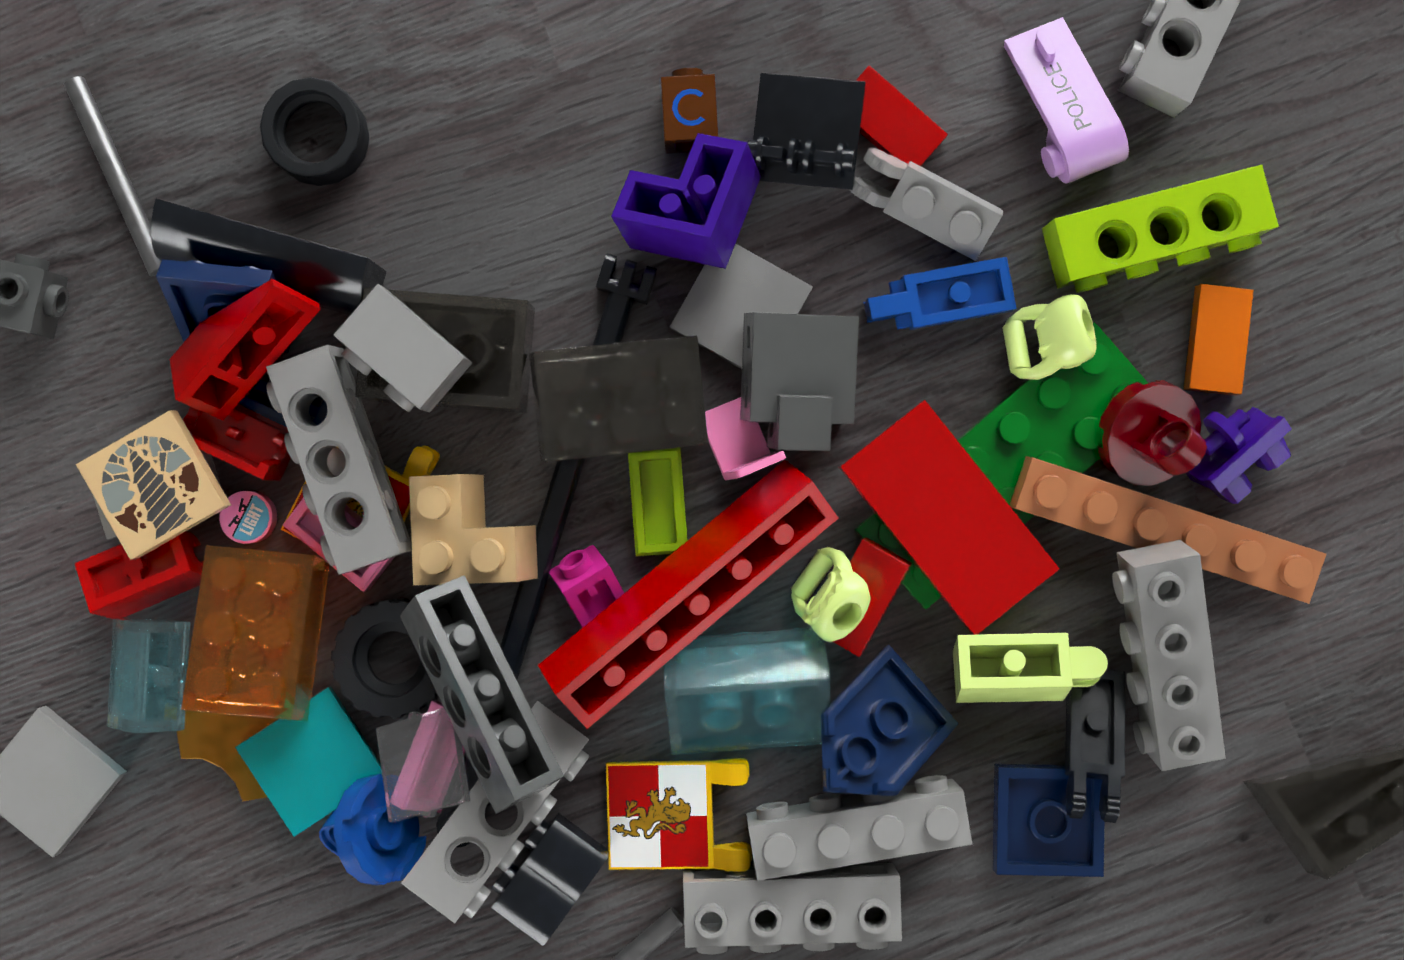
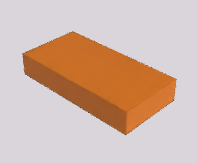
[1183,284,1254,396]

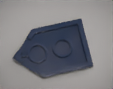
[821,644,959,796]

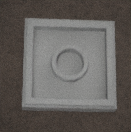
[670,244,813,369]
[0,706,127,858]

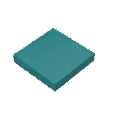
[235,686,387,837]

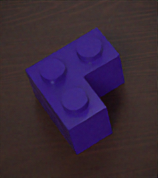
[611,133,761,269]

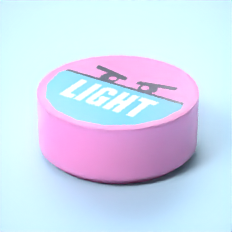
[219,491,277,544]

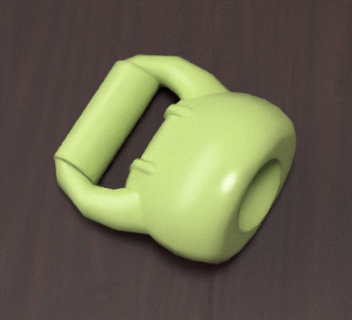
[1002,294,1096,380]
[791,547,871,642]

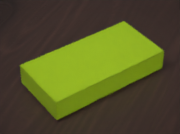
[628,447,688,556]

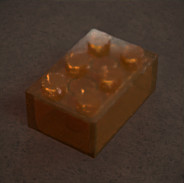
[181,545,330,721]

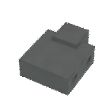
[740,312,859,451]

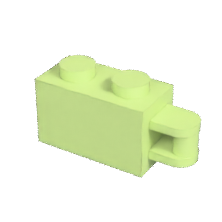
[953,633,1108,703]

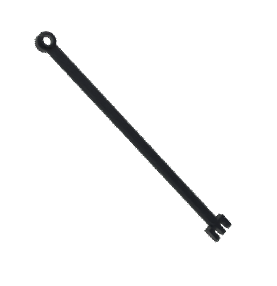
[436,253,657,847]

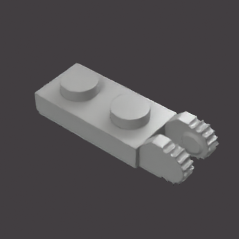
[850,148,1003,261]

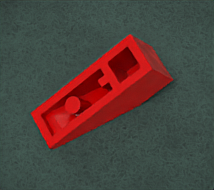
[169,279,321,421]

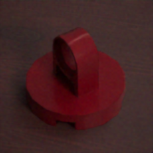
[1097,380,1207,486]

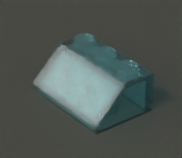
[663,628,830,755]

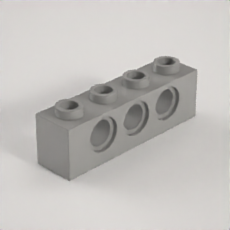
[1118,0,1240,118]
[266,345,412,575]
[401,701,590,924]

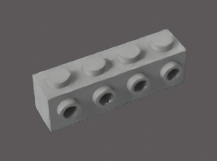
[1112,540,1226,771]
[746,775,973,881]
[683,863,902,955]

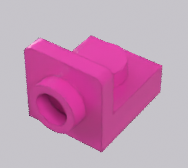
[549,545,624,628]

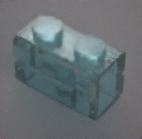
[107,618,190,733]

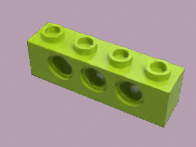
[1042,165,1279,293]

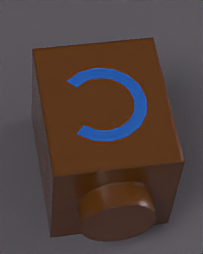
[661,68,718,154]

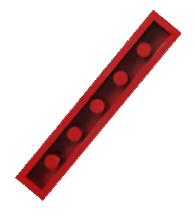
[538,460,839,729]

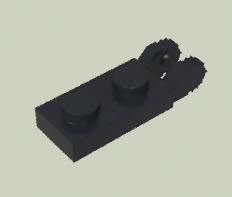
[1065,669,1125,823]

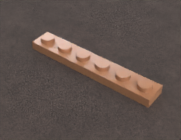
[1009,456,1326,604]

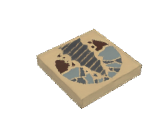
[76,410,231,560]

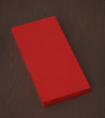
[839,400,1060,635]

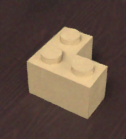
[409,474,538,585]

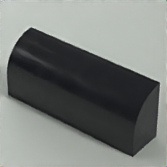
[151,199,387,315]

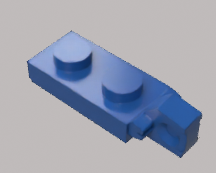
[863,257,1017,330]

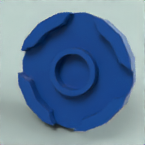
[319,774,426,885]

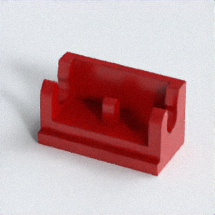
[182,404,291,481]
[74,531,214,620]

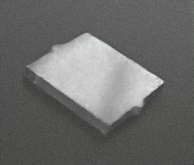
[376,707,470,822]

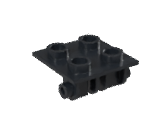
[747,73,866,190]

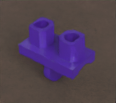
[1186,407,1292,504]

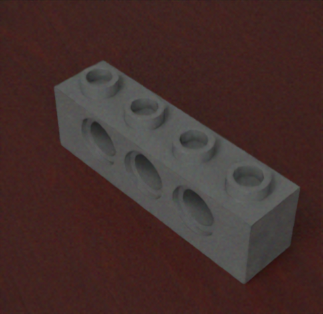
[400,575,564,814]

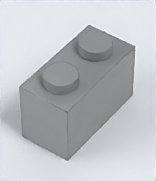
[334,284,472,413]

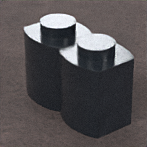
[491,813,609,946]

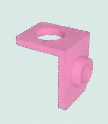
[699,397,786,481]

